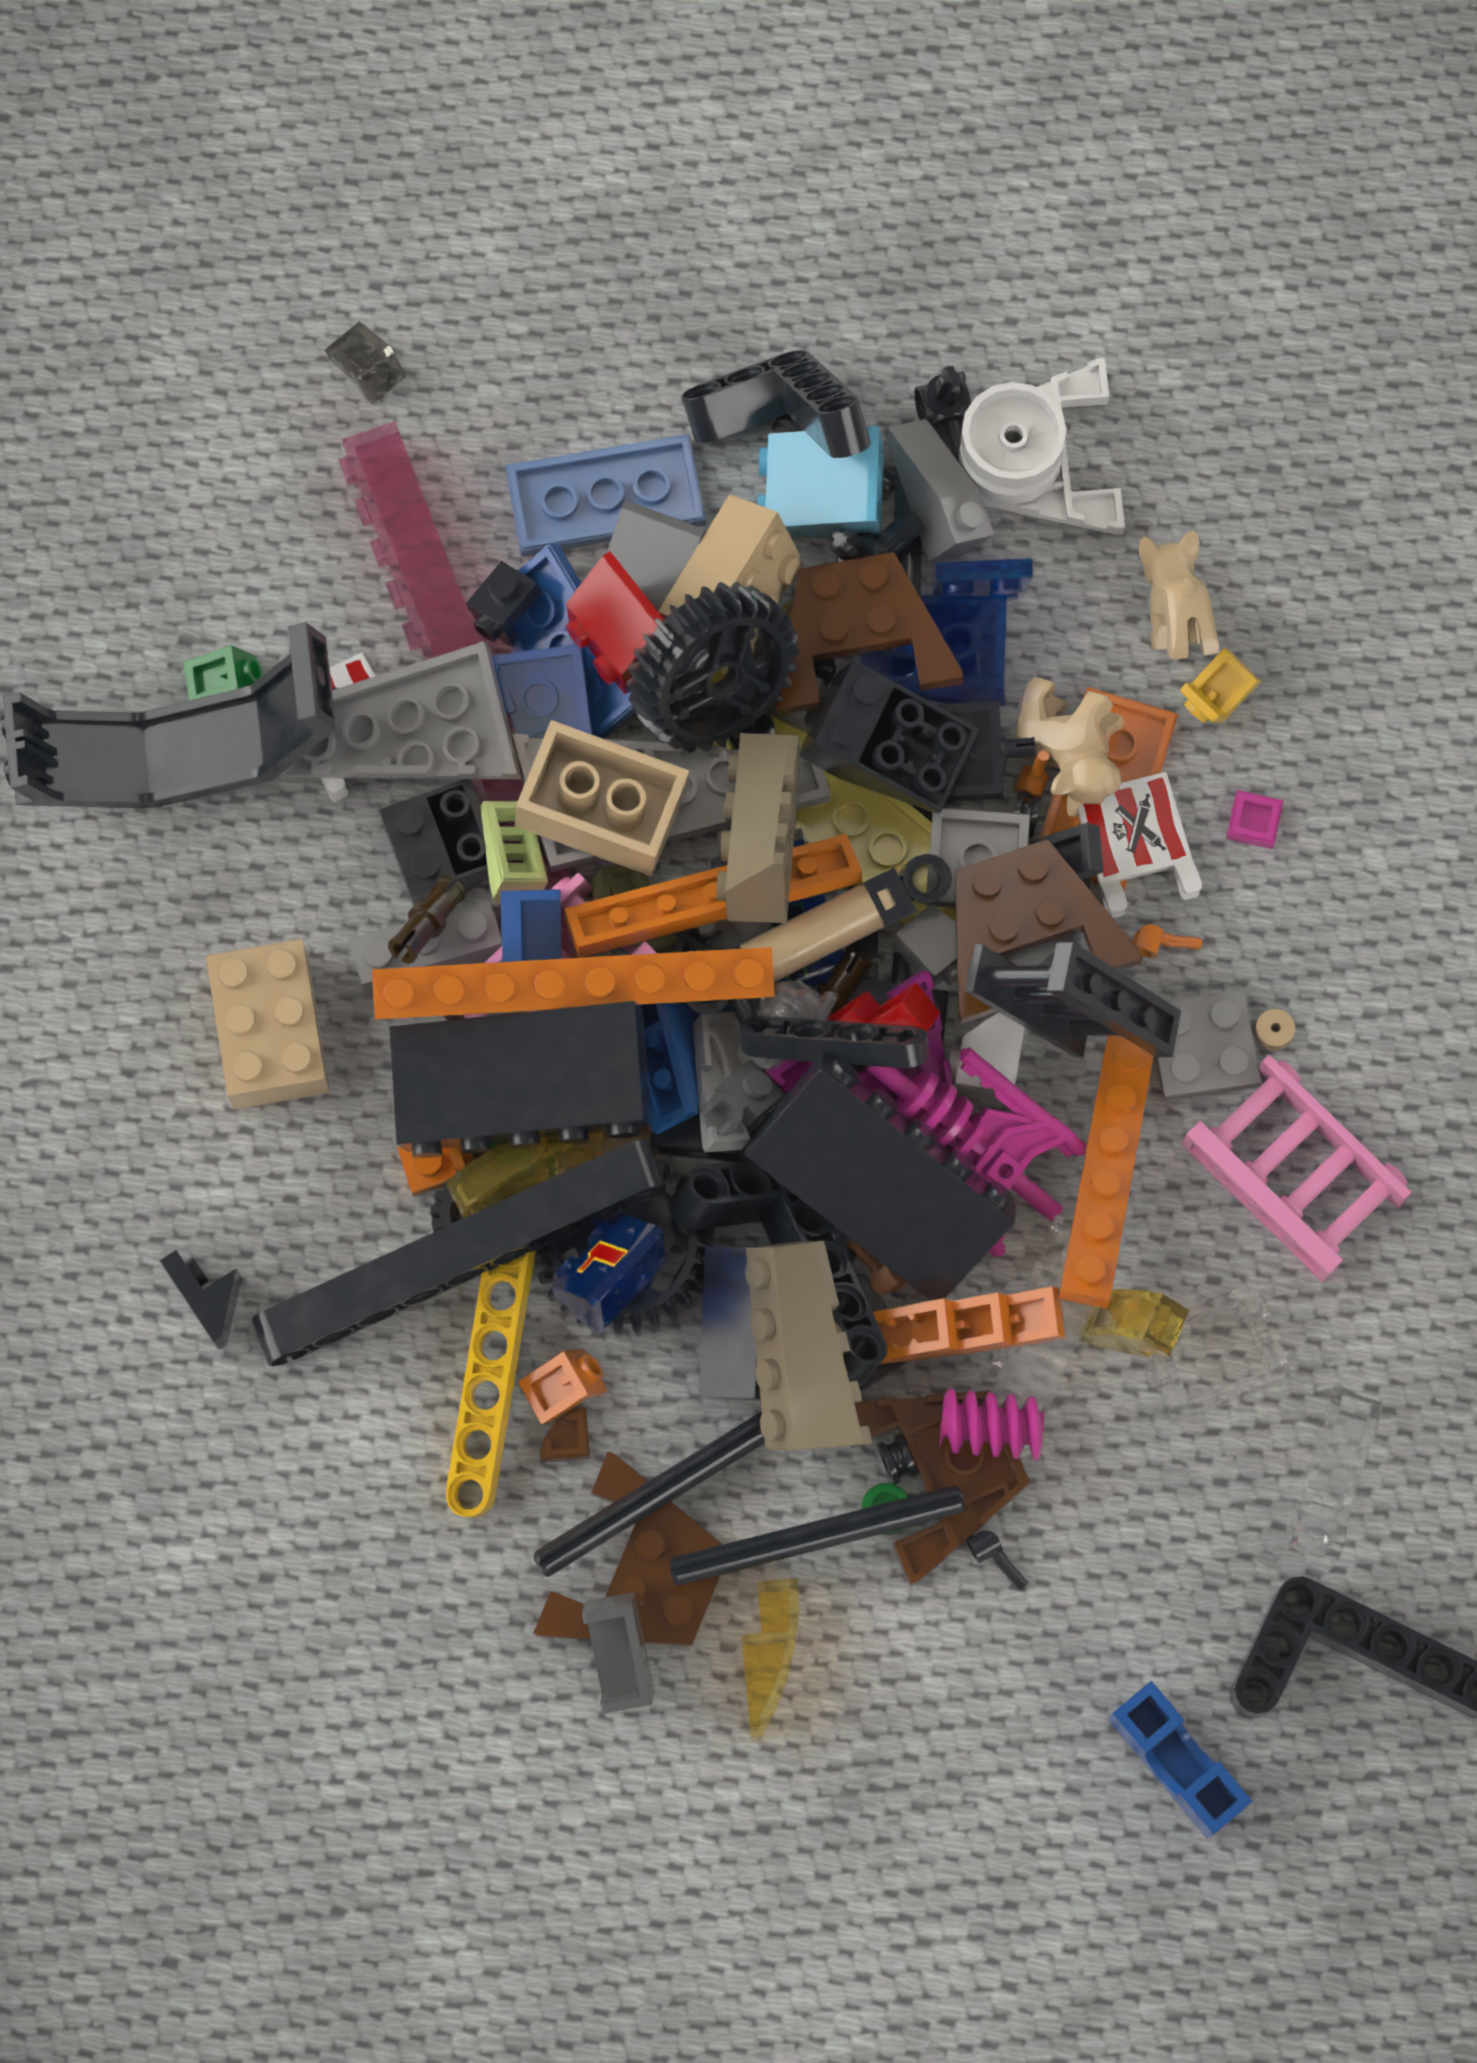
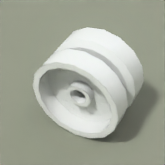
[959,382,1067,505]

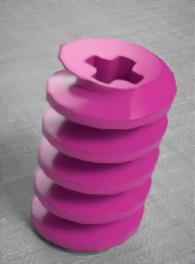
[939,1388,1044,1461]

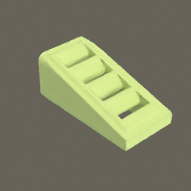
[481,801,548,903]

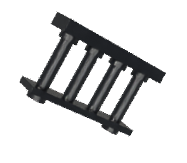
[965,942,1181,1057]

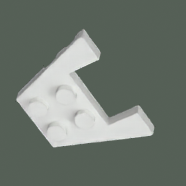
[981,358,1125,535]

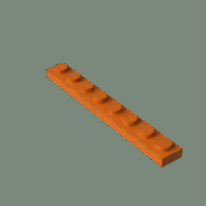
[372,947,775,1020]

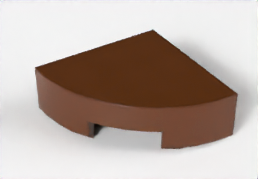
[540,1407,590,1463]

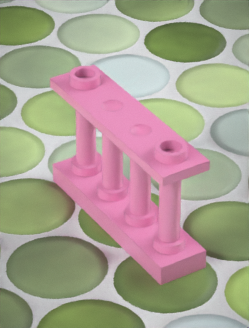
[1182,1055,1412,1283]

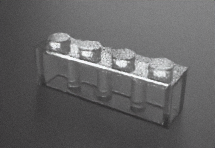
[987,1204,1126,1416]

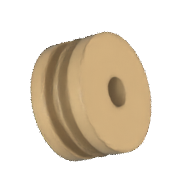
[1254,1009,1295,1051]

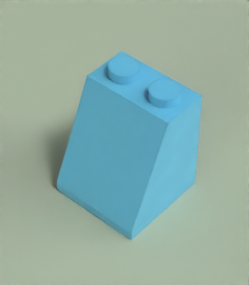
[757,426,884,538]

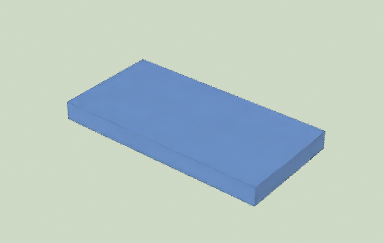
[505,434,706,557]

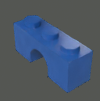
[1107,1680,1253,1839]

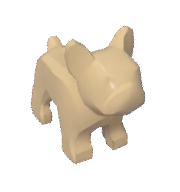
[1139,530,1219,660]
[1015,677,1125,817]

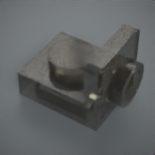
[324,321,406,404]

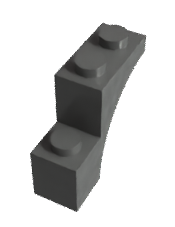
[894,903,1082,990]

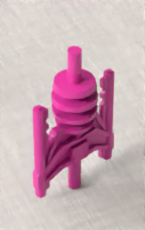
[866,1047,1087,1257]

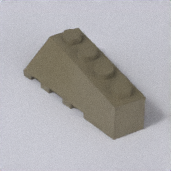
[717,733,801,923]
[745,1241,873,1450]

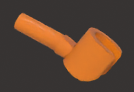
[1013,750,1049,797]
[1133,924,1202,958]

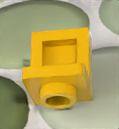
[1180,648,1261,723]

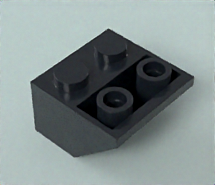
[379,779,489,905]

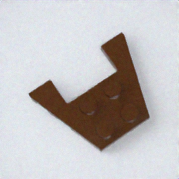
[776,552,964,716]
[954,839,1143,1024]
[850,1390,1030,1587]
[533,1451,723,1647]

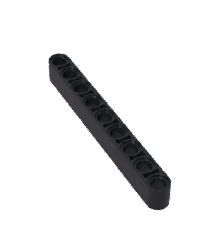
[251,1139,667,1367]

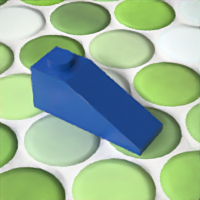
[639,1002,699,1134]

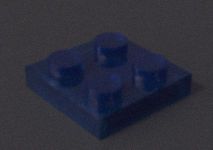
[931,558,1033,603]

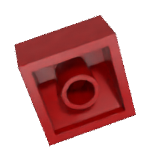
[565,551,664,695]

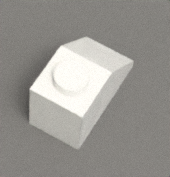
[949,1012,1025,1102]

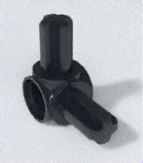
[914,366,971,464]
[830,509,925,562]

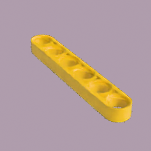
[446,1250,536,1517]

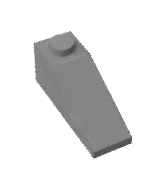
[883,419,995,562]

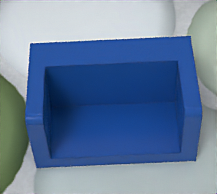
[501,889,562,962]

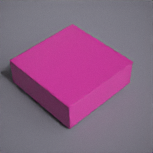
[1226,790,1284,849]

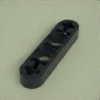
[739,1016,929,1068]

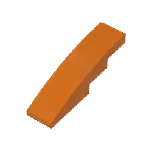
[873,1286,1065,1364]

